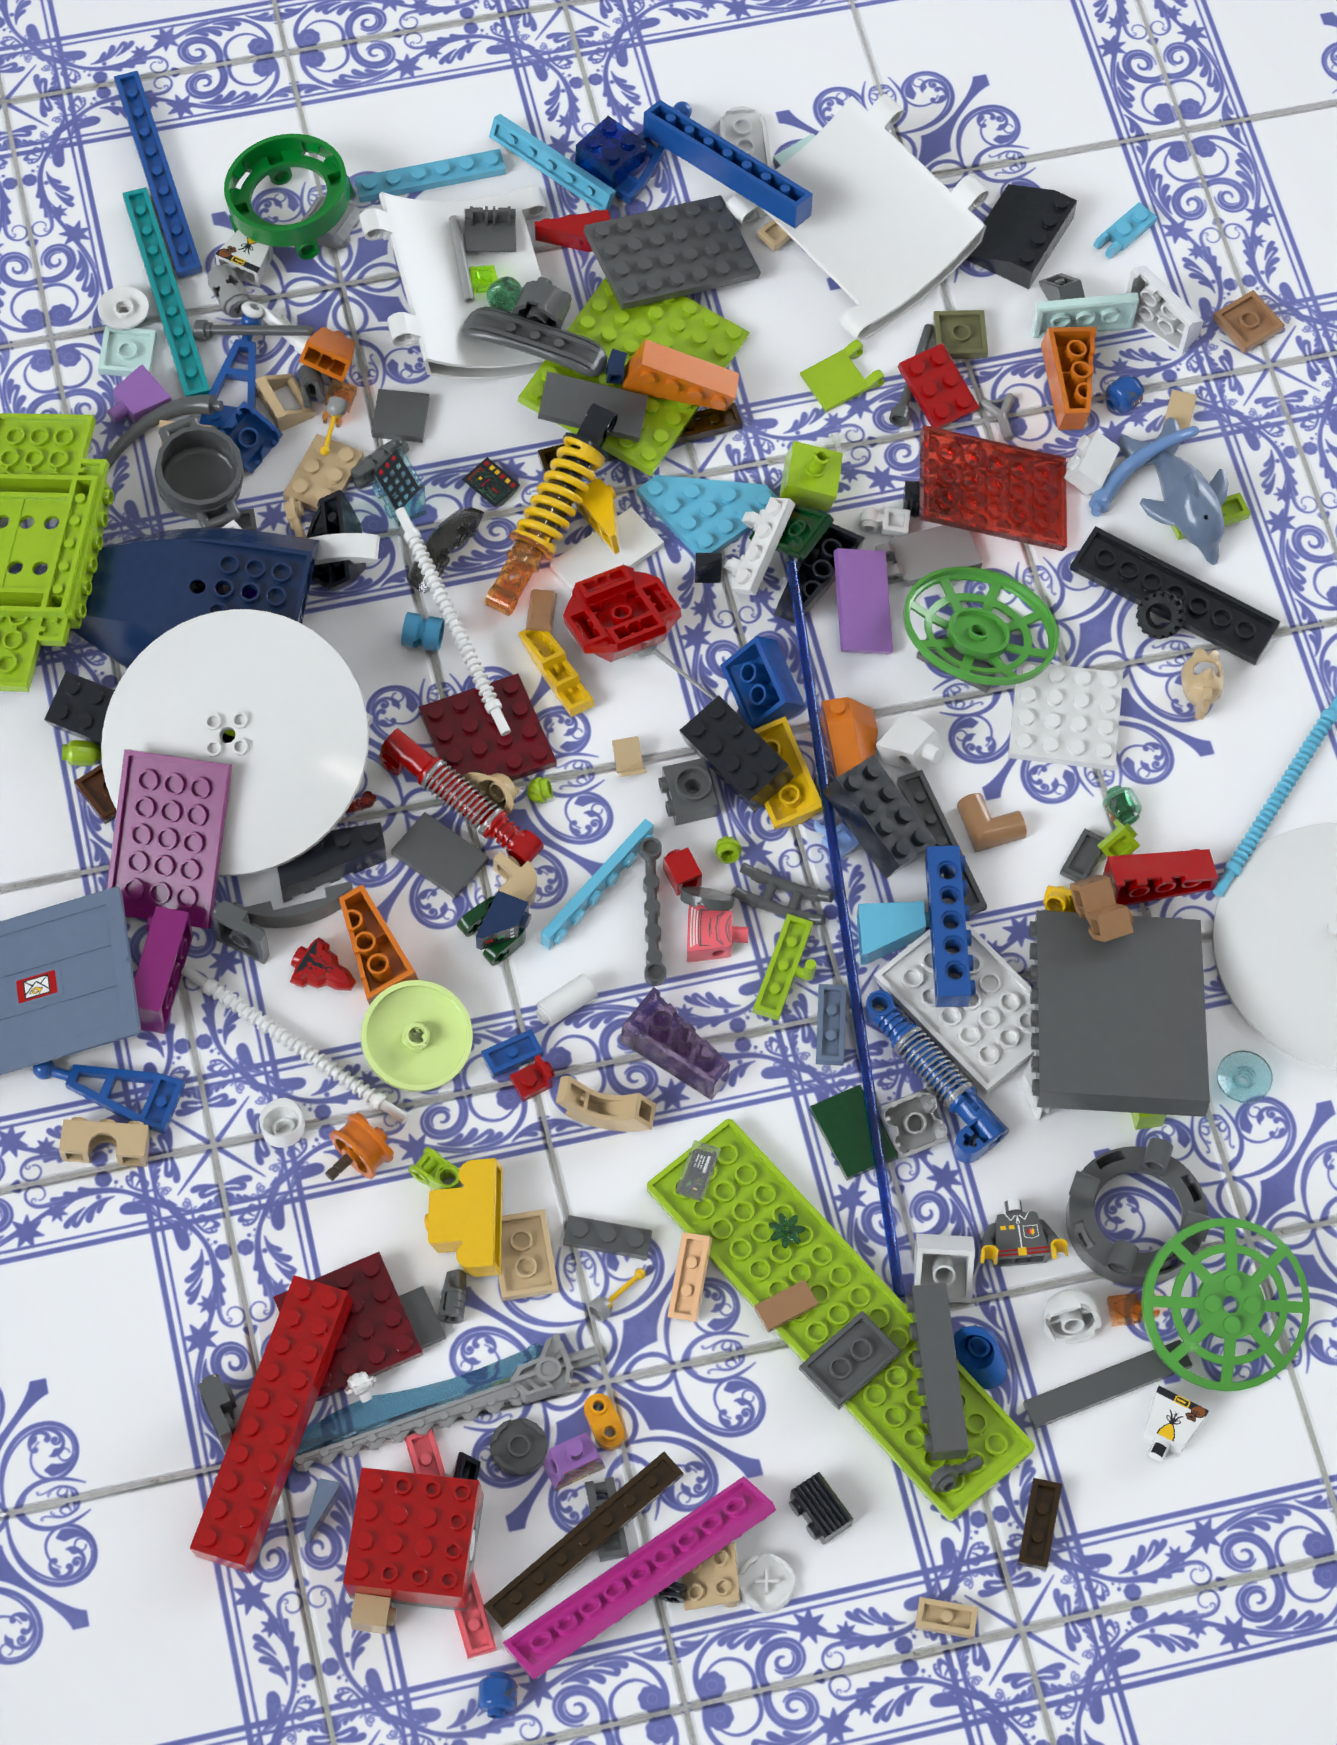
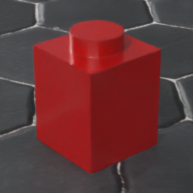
[663,847,702,896]

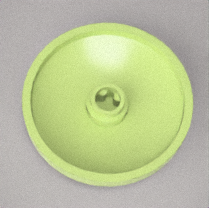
[360,980,473,1092]

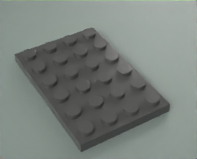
[583,195,761,310]

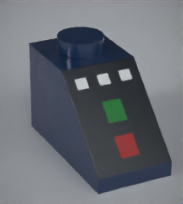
[476,891,532,950]

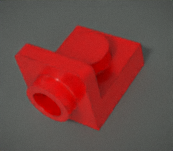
[510,1055,555,1102]

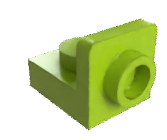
[1097,819,1140,858]

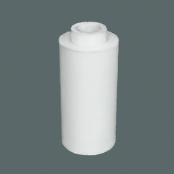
[535,973,598,1026]

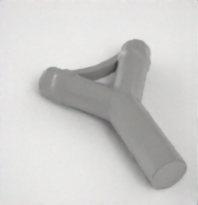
[979,393,1015,441]

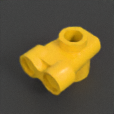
[1043,885,1077,913]

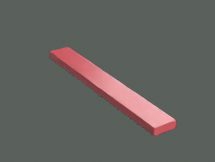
[405,1428,497,1659]

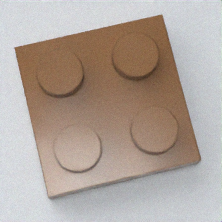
[1212,290,1285,354]

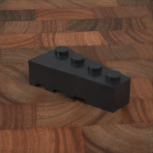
[774,523,865,625]
[277,822,387,903]

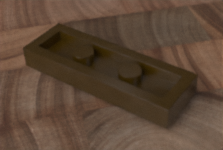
[1017,1478,1062,1571]

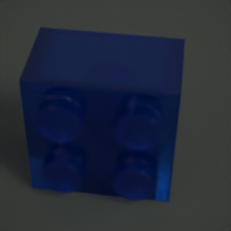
[575,115,646,189]

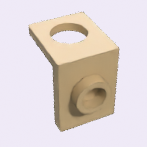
[612,736,647,777]

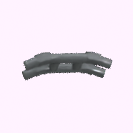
[731,862,834,926]

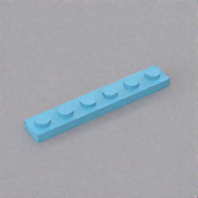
[489,114,616,211]
[354,149,506,203]
[541,818,654,950]

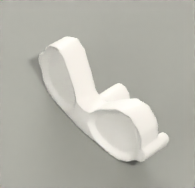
[828,432,842,453]

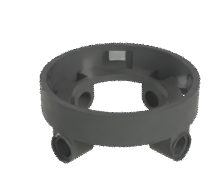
[1066,1138,1213,1287]

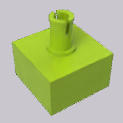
[779,441,843,512]

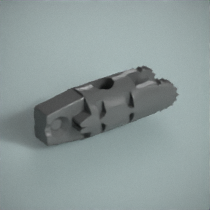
[351,436,409,489]

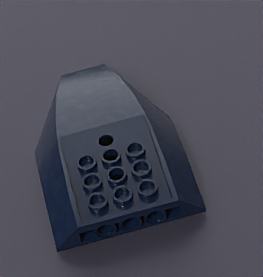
[70,528,320,669]

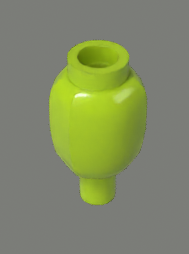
[62,740,102,766]

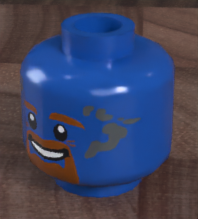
[1106,375,1144,413]
[478,1672,518,1719]

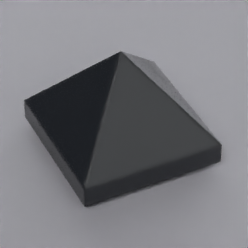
[452,1452,481,1480]

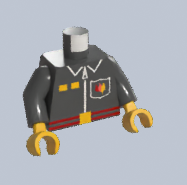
[980,1199,1068,1268]

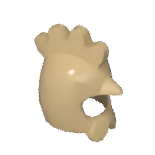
[1181,648,1224,720]

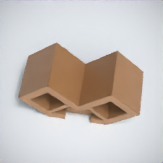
[1069,875,1134,942]

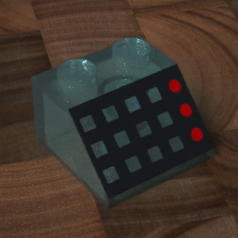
[372,447,426,526]

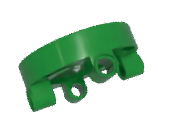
[224,133,355,260]

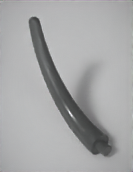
[104,394,223,469]

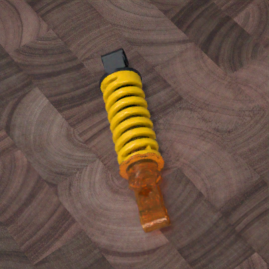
[484,403,618,616]

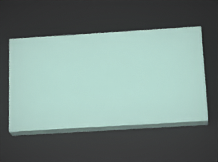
[1032,292,1139,338]

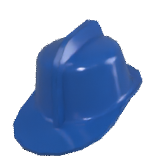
[953,1324,1007,1390]

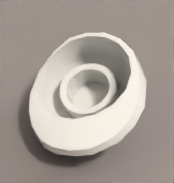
[259,1098,305,1148]

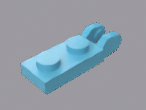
[1093,202,1157,259]

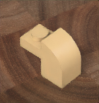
[493,851,537,907]

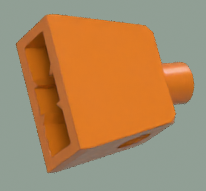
[298,327,355,382]

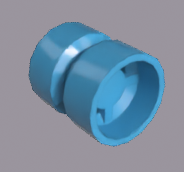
[401,612,445,652]

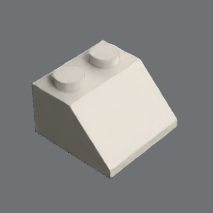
[914,1234,975,1303]

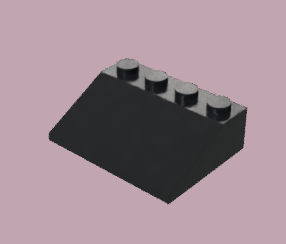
[965,184,1077,290]

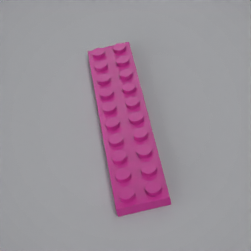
[503,1476,776,1680]

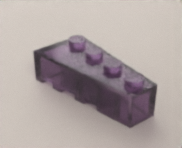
[620,987,730,1101]

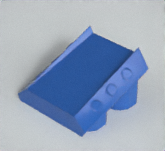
[220,401,283,474]

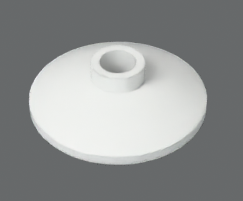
[98,286,149,330]

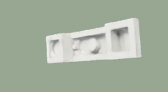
[309,533,380,565]

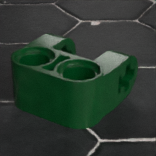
[457,896,526,966]

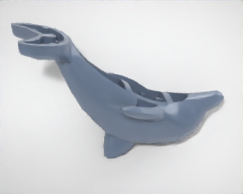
[1118,417,1229,565]

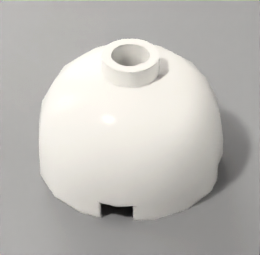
[1043,1289,1102,1344]

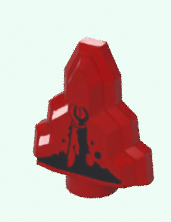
[290,937,356,991]

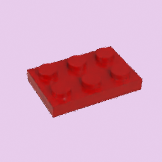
[897,343,980,432]

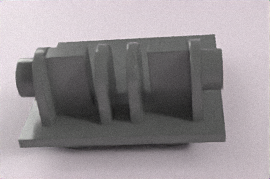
[464,206,516,252]

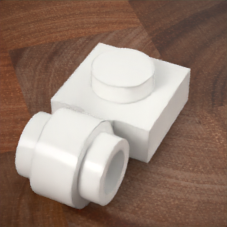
[859,507,911,536]

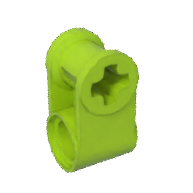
[408,1147,462,1190]

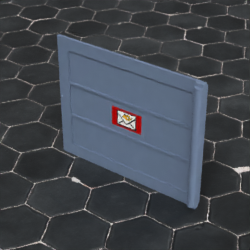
[0,886,141,1075]

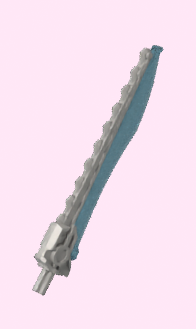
[293,1334,600,1472]

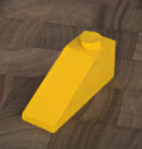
[574,478,620,554]

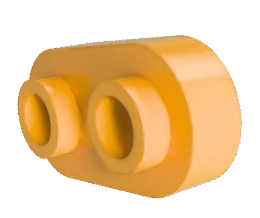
[584,1393,624,1451]

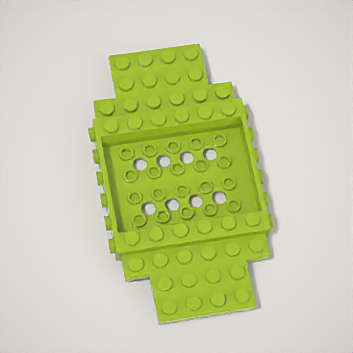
[0,413,114,692]

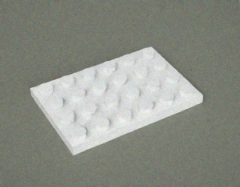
[873,922,1035,1094]

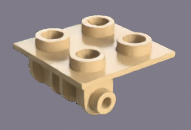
[682,1542,740,1611]

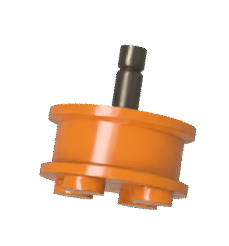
[325,1112,394,1181]

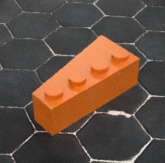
[1041,327,1097,430]
[622,339,739,411]
[339,884,418,1005]

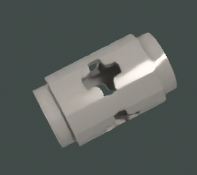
[208,264,251,318]

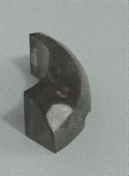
[406,507,485,594]

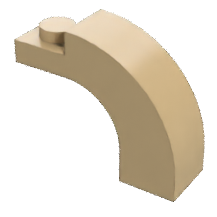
[555,1076,657,1132]

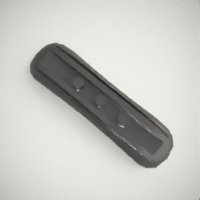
[462,306,608,377]

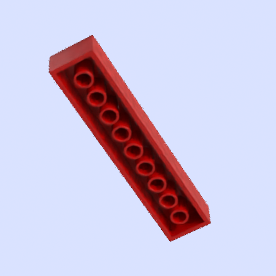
[190,1275,353,1574]

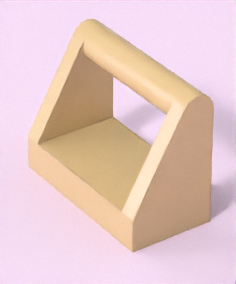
[255,374,316,431]

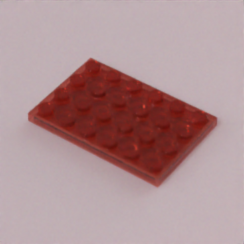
[919,425,1067,551]

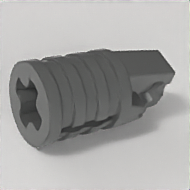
[438,1269,467,1324]

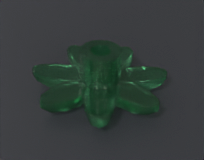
[769,1213,806,1249]

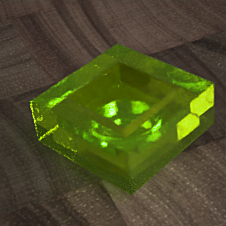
[469,265,499,293]

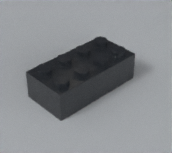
[679,695,794,813]
[822,755,937,879]

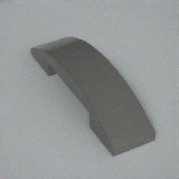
[245,881,353,928]

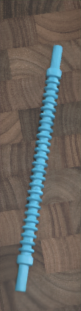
[1213,695,1337,897]

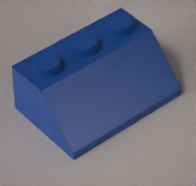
[720,636,806,730]

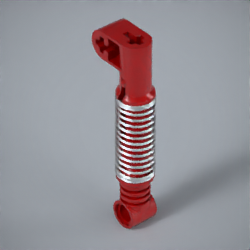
[379,728,544,867]

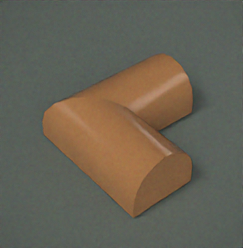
[957,793,1027,853]

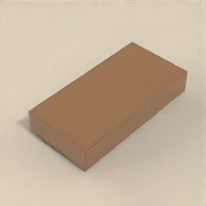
[754,1280,819,1333]

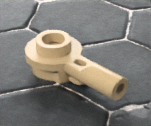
[284,497,306,538]

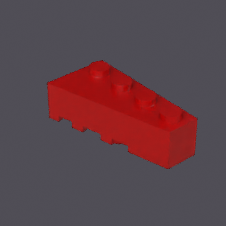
[1103,849,1218,906]

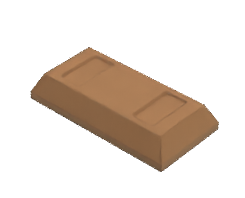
[526,589,557,632]

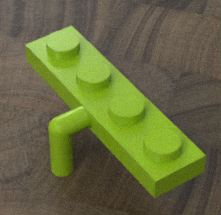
[753,914,816,1021]

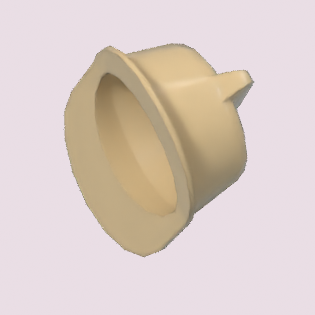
[461,772,520,815]

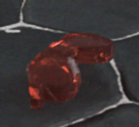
[345,791,377,813]

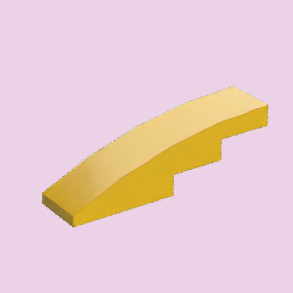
[518,629,595,717]

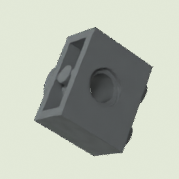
[658,758,718,826]

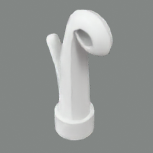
[241,301,310,355]

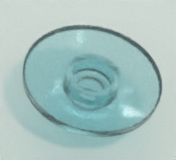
[1217,1050,1273,1103]

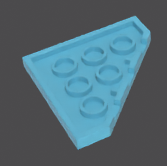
[637,475,778,556]

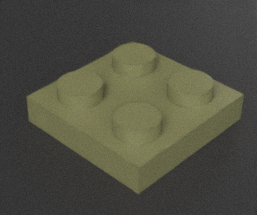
[933,310,988,359]

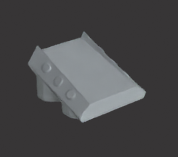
[301,196,363,249]
[876,1088,950,1160]

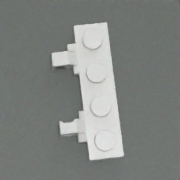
[722,497,795,595]

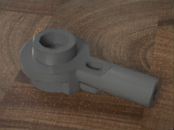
[929,1455,983,1493]

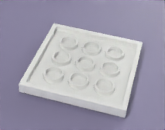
[1008,661,1123,771]

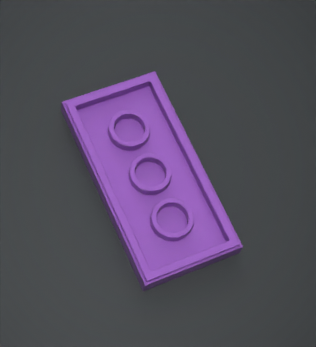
[834,548,893,654]

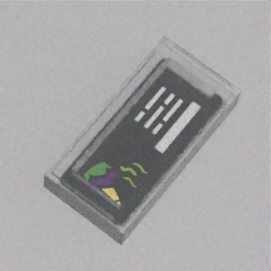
[676,1140,721,1202]

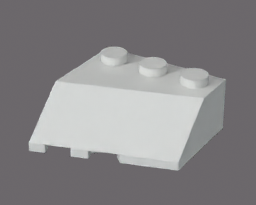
[1126,266,1203,354]

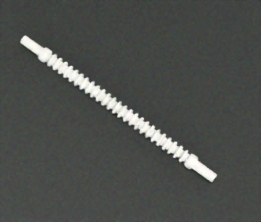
[395,507,511,736]
[181,965,409,1124]

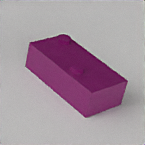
[134,906,193,1034]

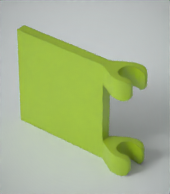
[800,339,884,413]

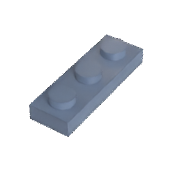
[816,984,846,1066]

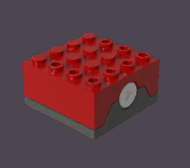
[343,1467,484,1612]

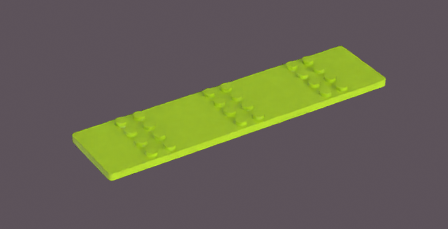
[647,1119,1035,1521]

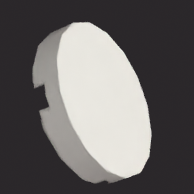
[738,1553,796,1613]

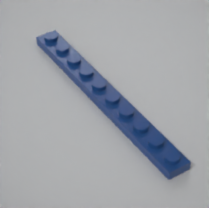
[114,70,202,278]

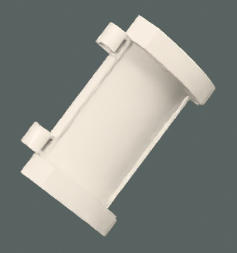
[726,94,989,341]
[359,185,548,379]

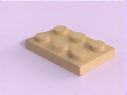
[283,434,364,512]
[498,1209,559,1302]

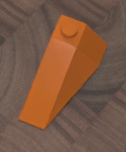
[820,697,878,779]

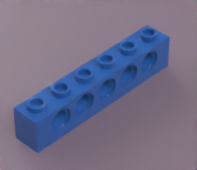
[925,846,976,1007]

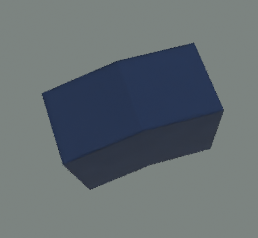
[606,348,628,384]

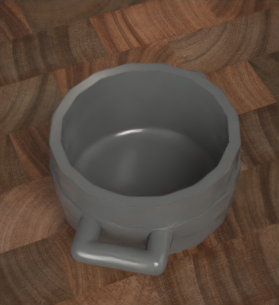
[155,416,244,528]

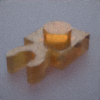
[322,379,357,428]
[1107,1293,1160,1327]

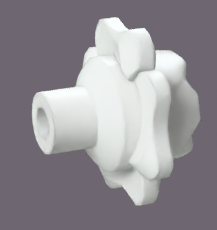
[344,1372,377,1403]

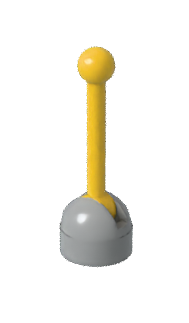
[320,396,349,456]
[587,1268,646,1322]

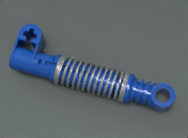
[864,990,1009,1163]

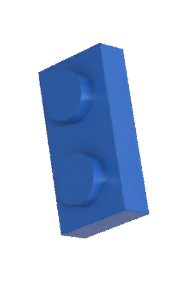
[481,1029,544,1078]

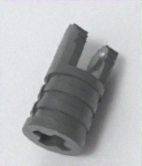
[298,365,326,409]

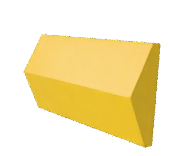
[754,716,824,829]

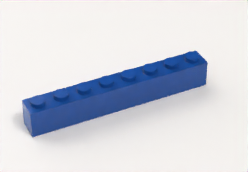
[643,100,813,229]

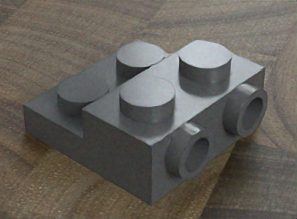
[212,900,270,964]
[197,1374,237,1453]

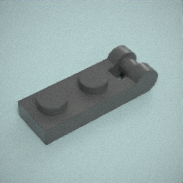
[584,1477,629,1562]

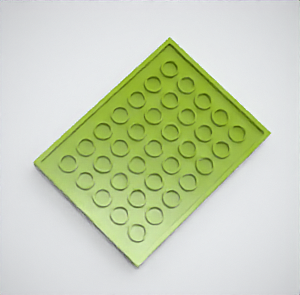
[517,277,750,477]

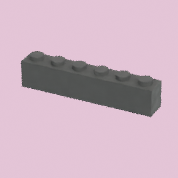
[905,1283,969,1461]

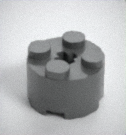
[513,277,572,329]

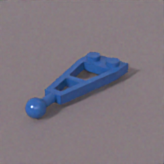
[590,101,692,205]
[199,314,261,430]
[33,1060,185,1134]

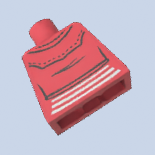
[687,905,748,962]

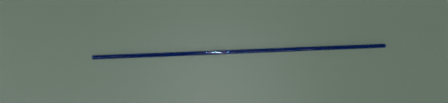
[786,560,905,1298]

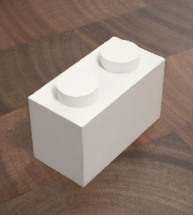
[1064,430,1120,495]

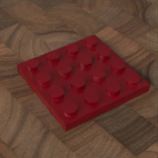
[418,673,557,781]
[273,1252,424,1401]

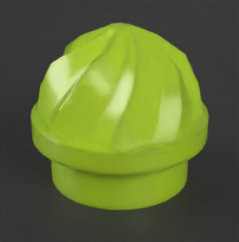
[526,777,553,804]
[714,836,742,864]

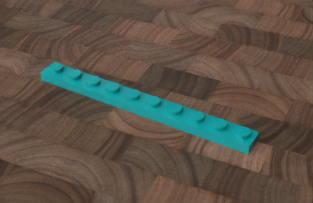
[122,187,210,397]

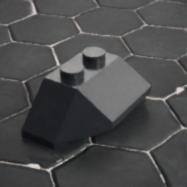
[307,490,366,591]

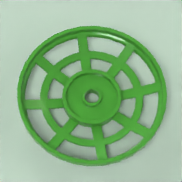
[903,567,1059,686]
[1141,1218,1310,1391]

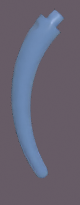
[1089,426,1199,517]

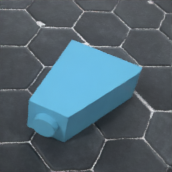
[856,901,930,965]

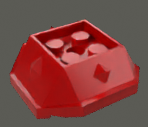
[563,564,682,662]

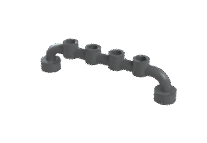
[640,837,667,986]

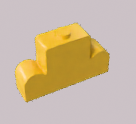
[424,1158,503,1277]

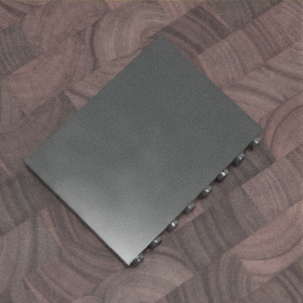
[1029,910,1210,1117]

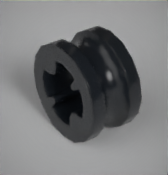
[659,1582,687,1603]

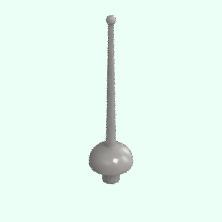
[636,644,715,700]

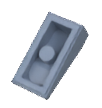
[304,1478,342,1543]

